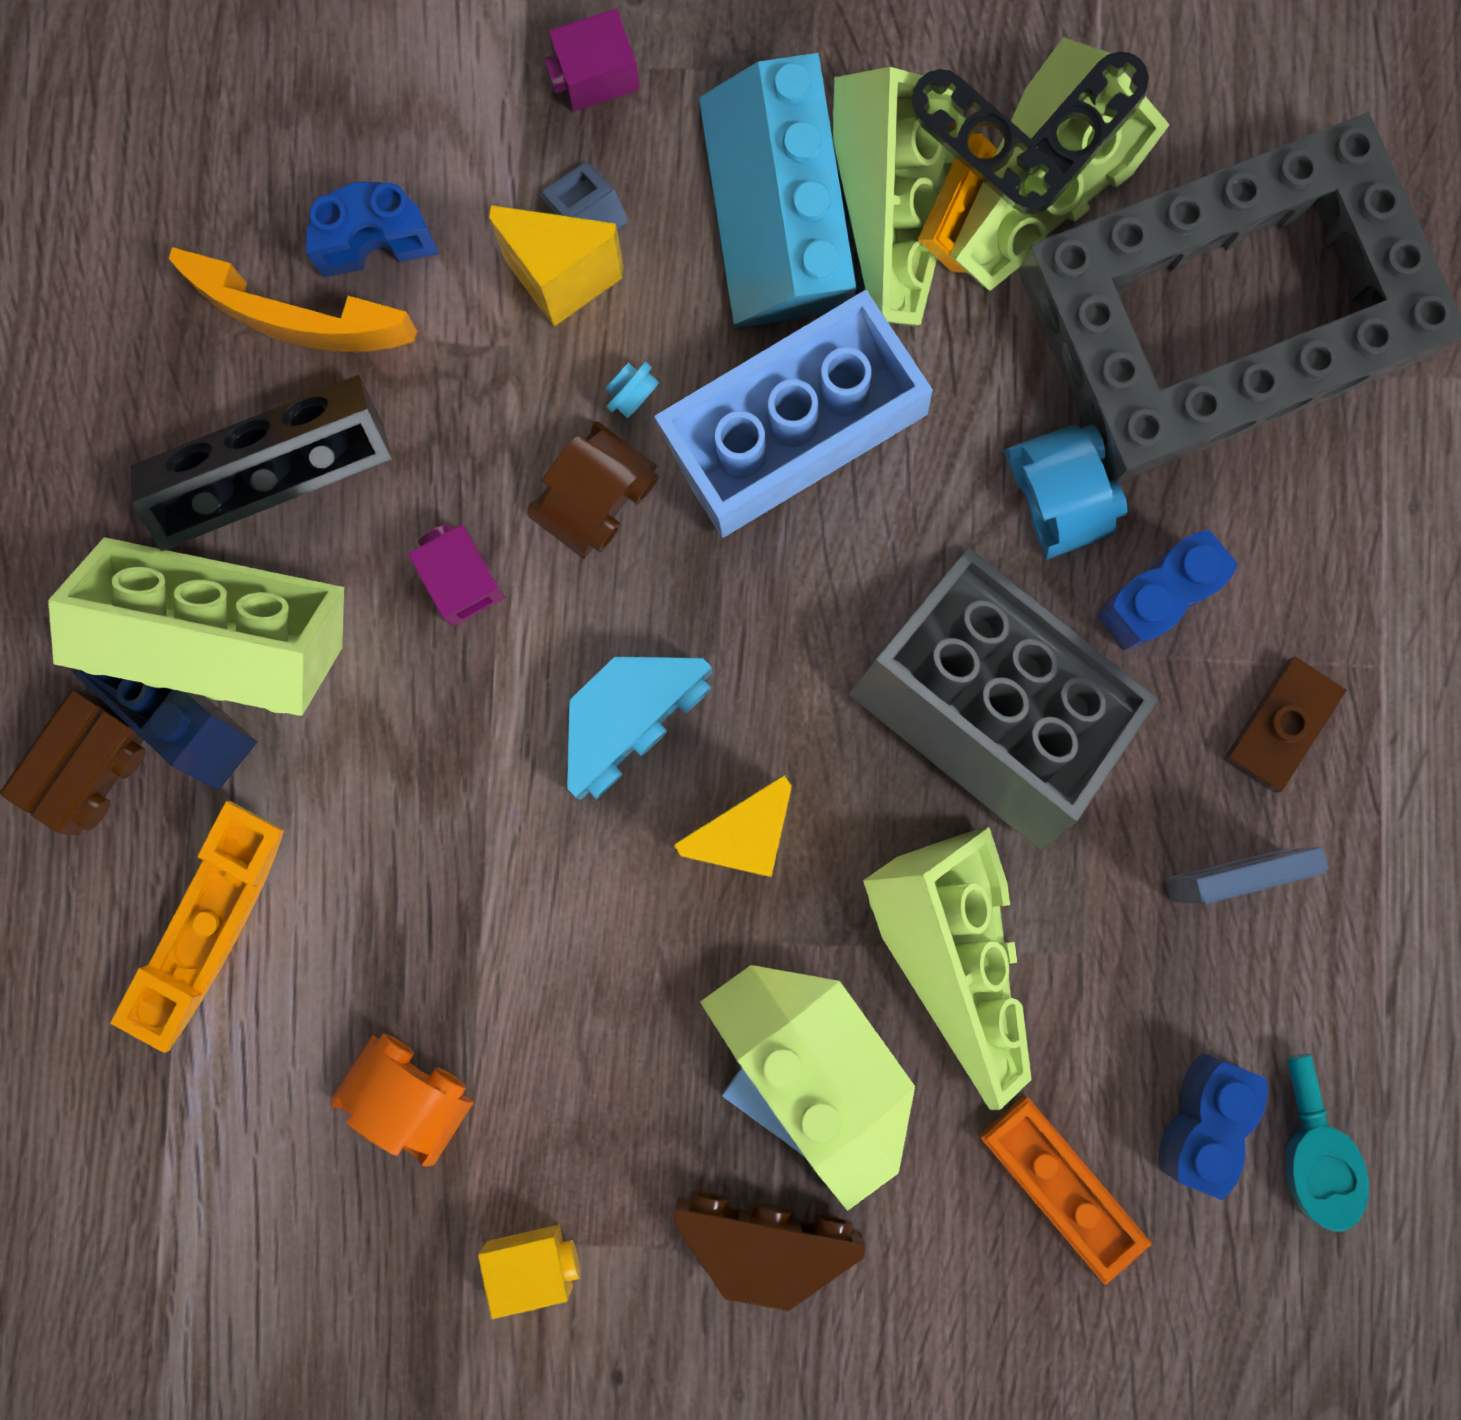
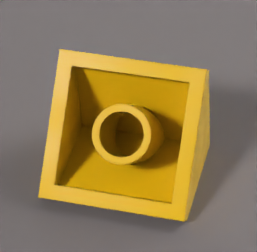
[489,205,624,327]
[674,776,792,877]

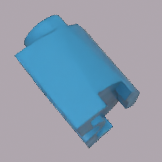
[1003,424,1127,560]

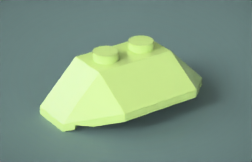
[700,965,915,1211]

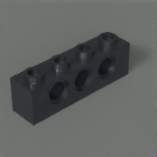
[130,375,392,551]

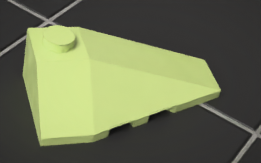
[949,37,1169,291]
[833,67,966,326]
[863,827,1032,1110]

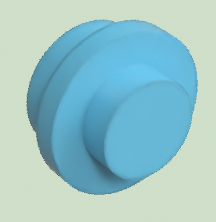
[604,361,659,418]

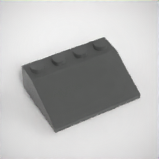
[848,547,1159,851]

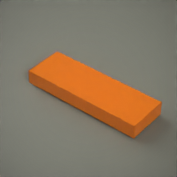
[978,1095,1152,1285]

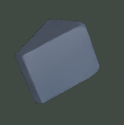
[539,161,627,230]

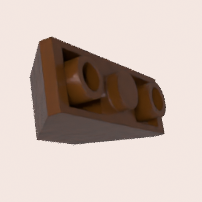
[673,1191,866,1311]

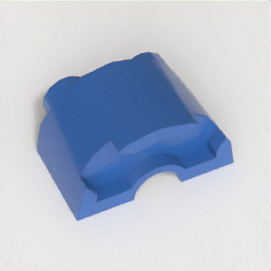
[306,182,439,278]

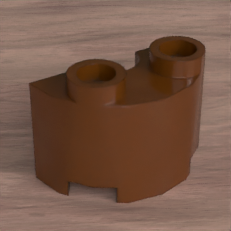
[528,421,659,559]

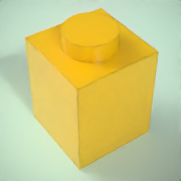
[478,1224,580,1319]

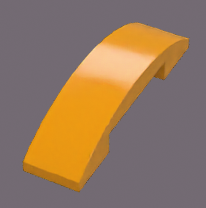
[168,247,417,352]
[110,801,284,1053]

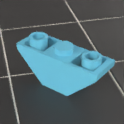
[567,657,712,800]

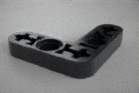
[912,51,1149,214]

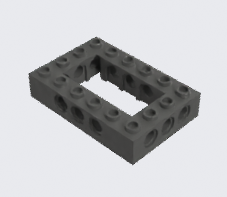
[1018,112,1461,483]

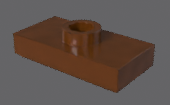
[1224,656,1347,793]

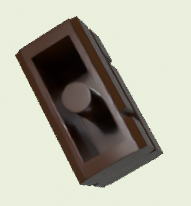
[0,688,146,835]

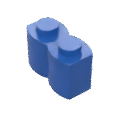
[1097,530,1238,650]
[1159,1053,1268,1200]

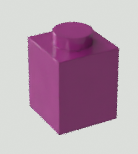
[544,8,640,112]
[408,524,506,627]

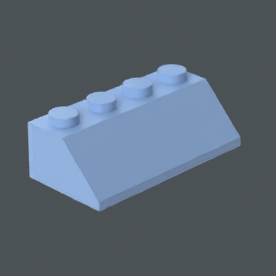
[654,290,933,538]

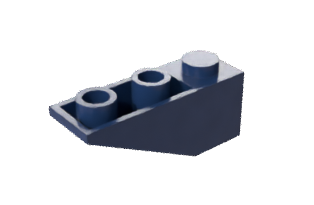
[73,669,257,791]

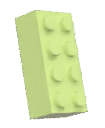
[48,537,344,716]

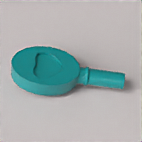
[1285,1054,1369,1231]

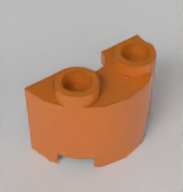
[329,1033,475,1167]

